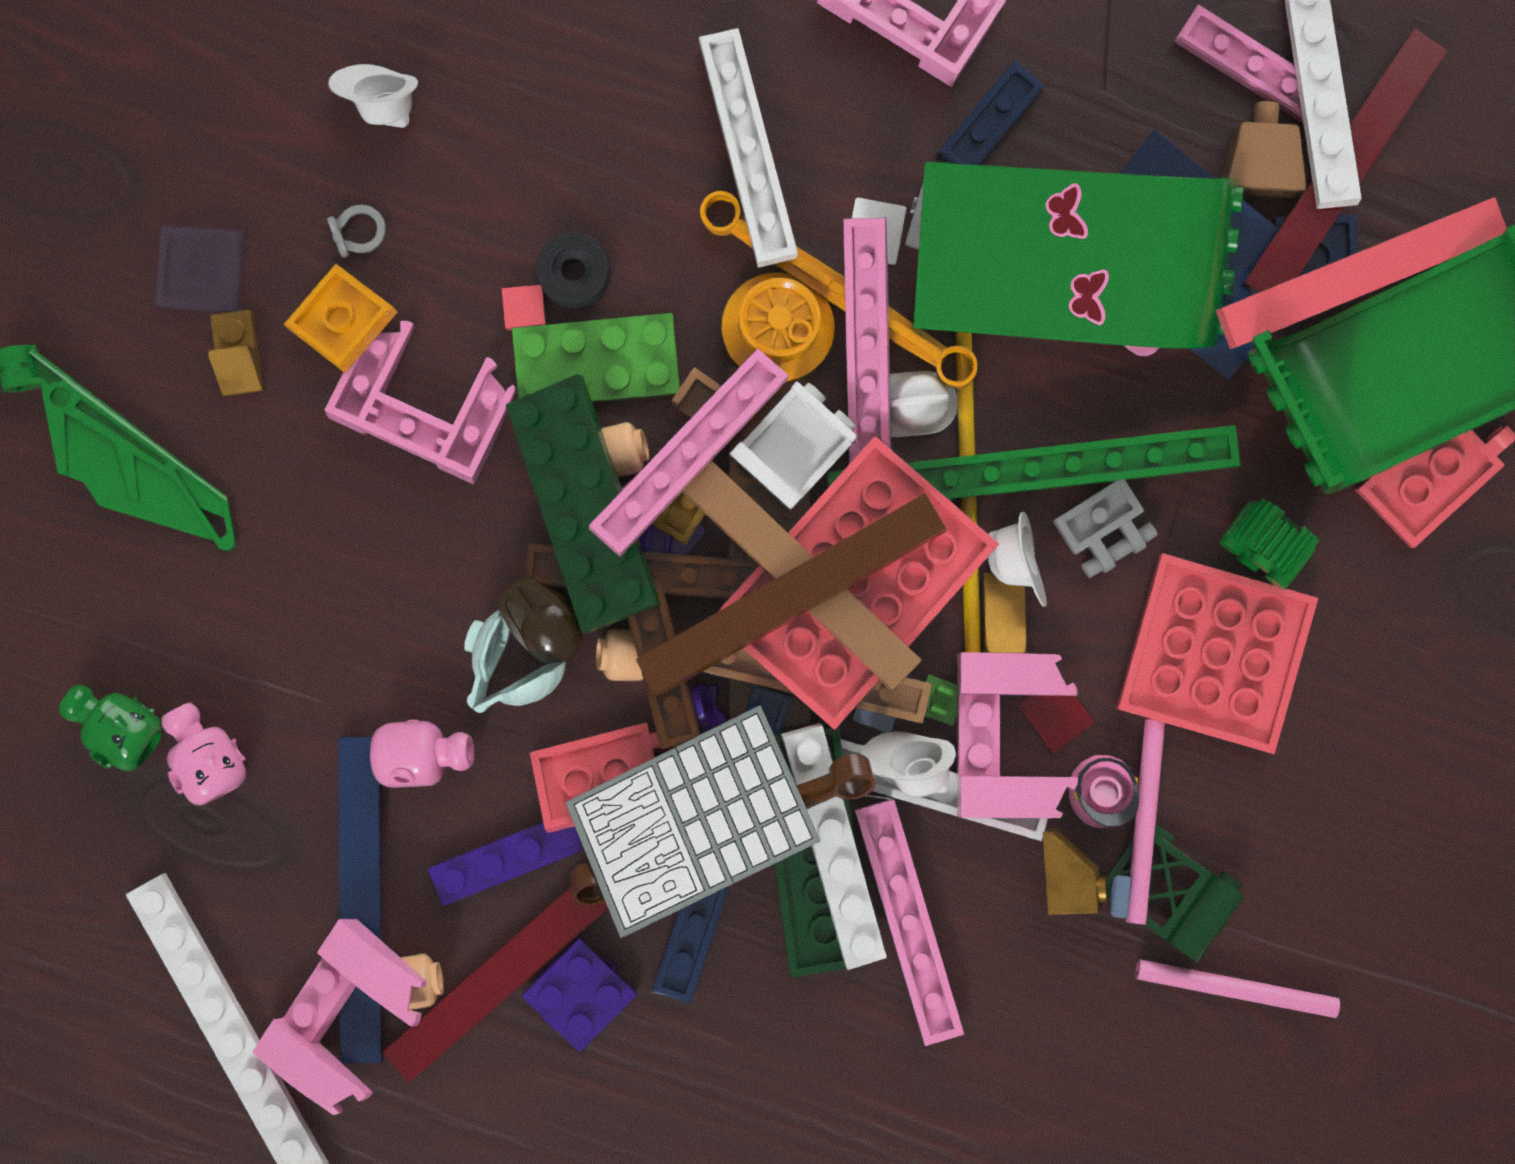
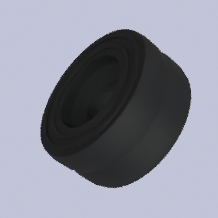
[536,232,611,308]

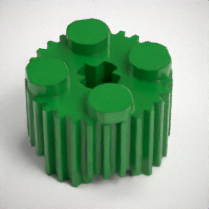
[1219,498,1320,590]

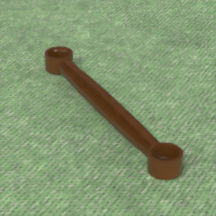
[569,754,876,905]

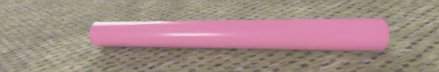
[1125,719,1165,925]
[1135,959,1340,1018]

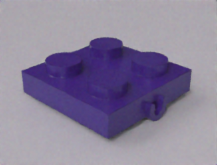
[522,935,637,1053]

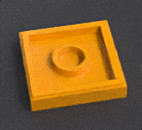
[284,264,397,373]

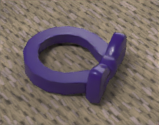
[691,682,727,732]

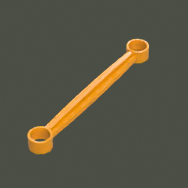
[700,191,977,389]

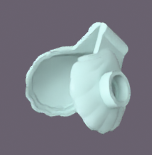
[464,610,566,713]

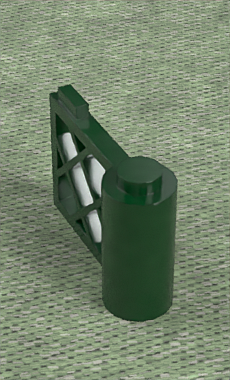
[1106,824,1245,963]

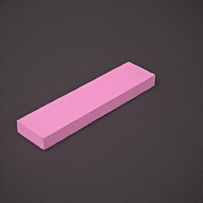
[1174,4,1304,124]

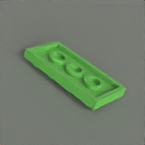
[512,313,680,403]

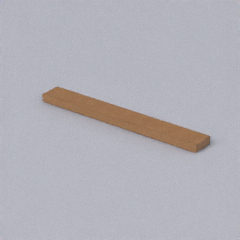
[682,461,922,691]

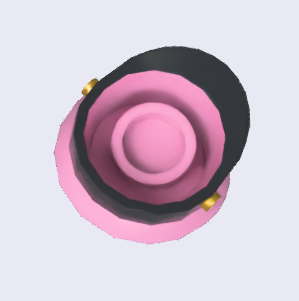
[1069,755,1139,828]

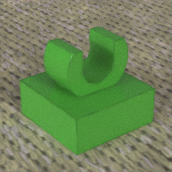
[924,674,957,726]

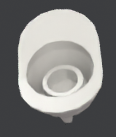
[328,64,418,128]
[890,371,958,438]
[988,512,1047,607]
[861,731,956,797]

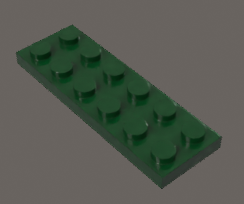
[506,374,661,634]
[773,725,871,978]

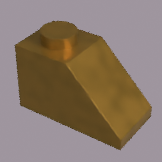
[1043,828,1108,915]

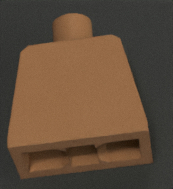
[1222,101,1306,199]

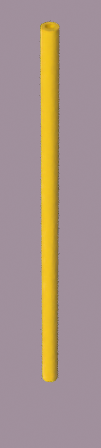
[955,332,981,653]

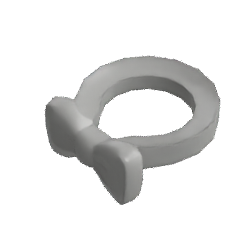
[327,204,386,258]

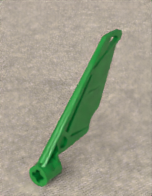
[0,345,236,551]

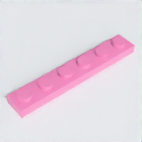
[843,217,891,464]
[589,349,788,557]
[855,798,964,1046]

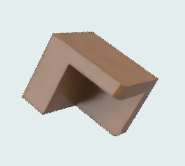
[671,367,721,418]

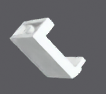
[730,381,858,512]

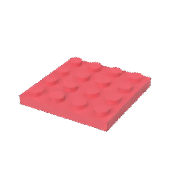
[1115,553,1318,754]

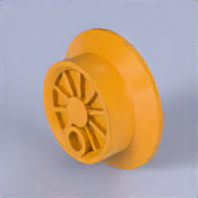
[722,273,835,382]

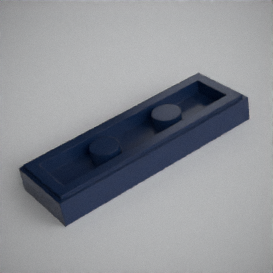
[937,60,1046,165]

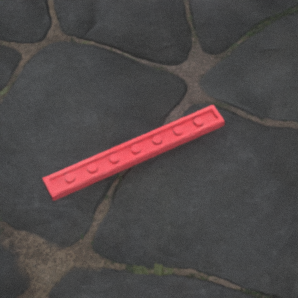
[1216,197,1506,349]

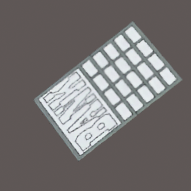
[565,705,821,938]

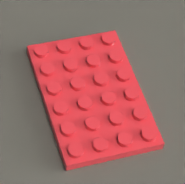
[718,436,999,730]

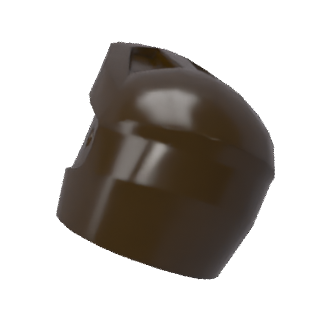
[497,576,583,663]

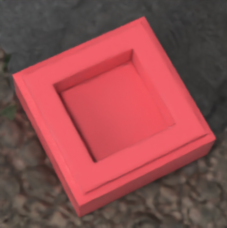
[502,285,547,330]

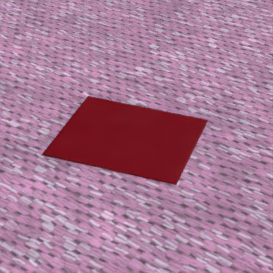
[1017,681,1095,754]

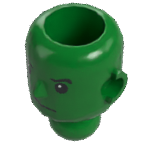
[58,685,163,772]

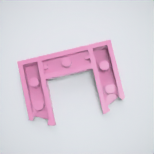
[817,0,1007,87]
[324,321,516,484]
[957,652,1078,818]
[252,919,427,1115]

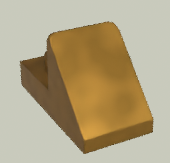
[208,310,264,396]

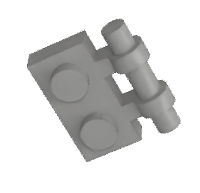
[1053,480,1158,579]

